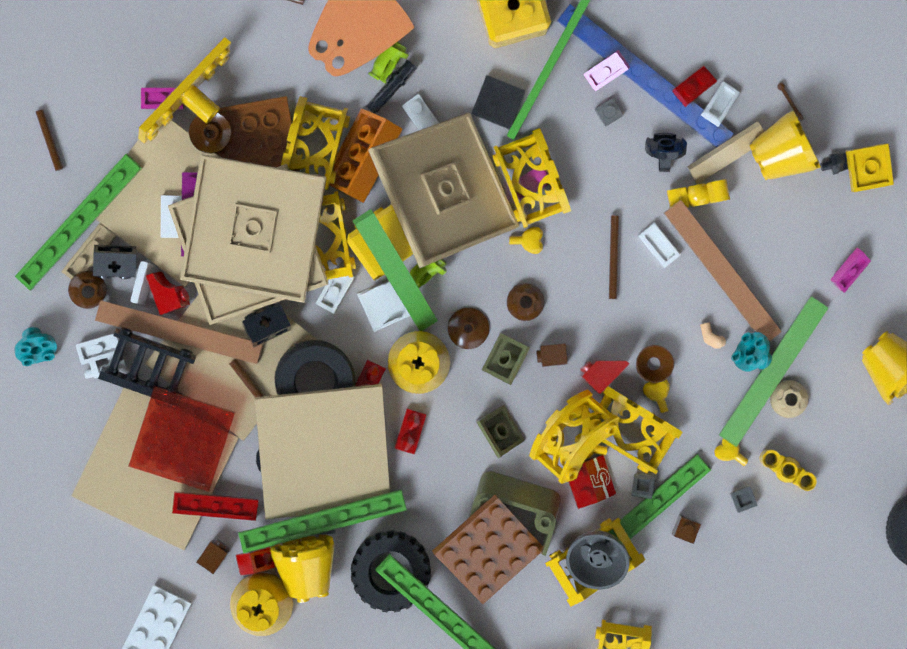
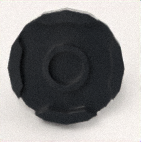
[645,133,687,172]

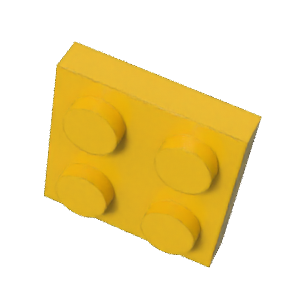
[846,143,894,192]

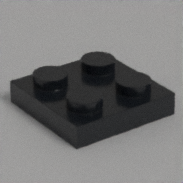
[471,75,525,130]

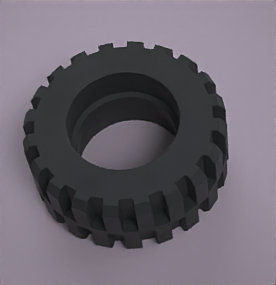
[351,530,431,613]

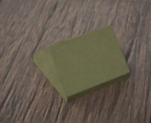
[482,333,530,385]
[476,405,525,458]

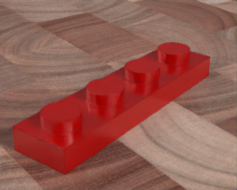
[172,491,258,521]

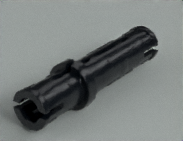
[366,59,417,114]

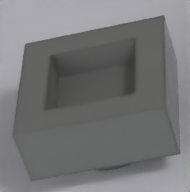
[594,98,624,127]
[631,474,655,499]
[730,486,758,513]

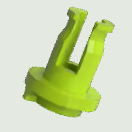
[368,42,409,84]
[409,259,447,288]

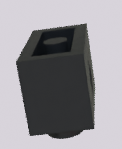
[93,245,137,279]
[242,303,291,348]

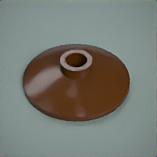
[189,113,231,154]
[448,308,489,349]

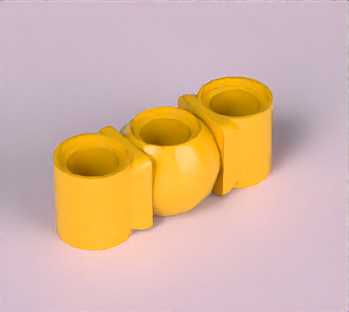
[667,179,730,208]
[759,449,817,491]

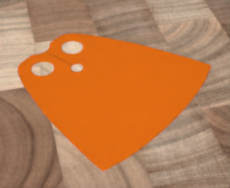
[308,0,414,77]

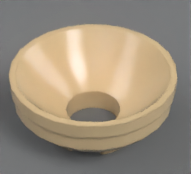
[770,380,808,418]

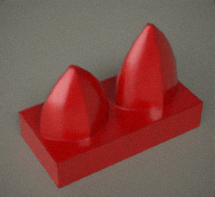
[355,359,386,387]
[394,408,427,454]

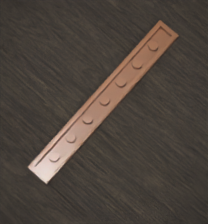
[664,200,782,341]
[95,300,263,364]

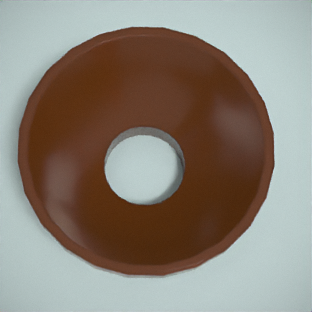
[68,271,107,309]
[506,283,545,321]
[636,345,674,383]

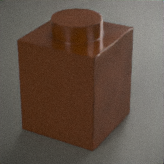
[536,343,568,367]
[672,515,701,544]
[196,539,230,574]

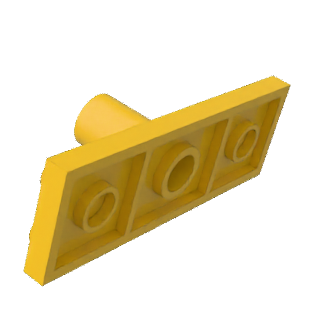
[138,37,231,144]

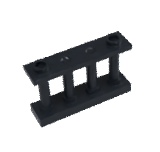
[98,327,196,406]

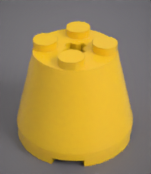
[749,110,821,180]
[388,331,450,394]
[862,331,907,405]
[270,534,334,603]
[230,573,293,636]

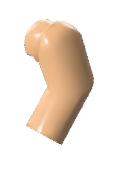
[700,322,726,349]

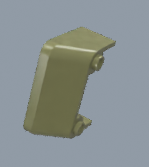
[468,471,561,556]

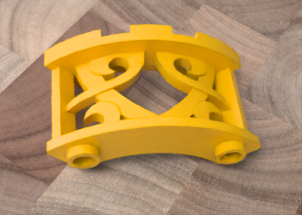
[281,96,351,190]
[492,128,571,228]
[316,191,356,280]
[592,386,683,474]
[529,389,620,484]
[545,517,646,607]
[595,619,652,649]

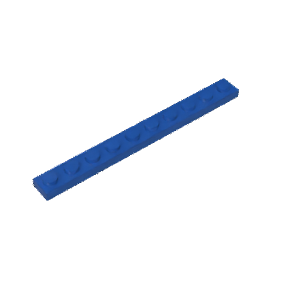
[557,4,734,148]

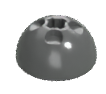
[566,530,629,590]

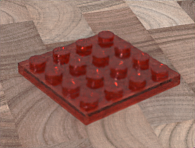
[128,386,235,492]

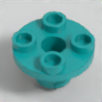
[14,327,57,366]
[731,332,772,372]

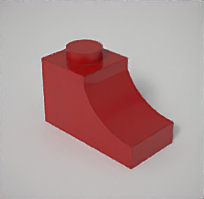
[146,271,190,315]
[236,544,278,575]

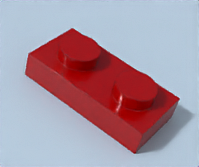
[672,66,717,107]

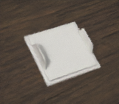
[357,280,410,332]

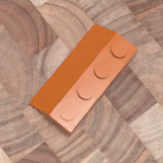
[329,108,402,203]

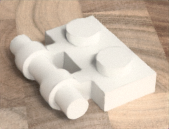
[76,334,127,379]

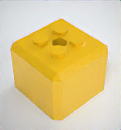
[477,0,551,49]
[347,204,413,281]

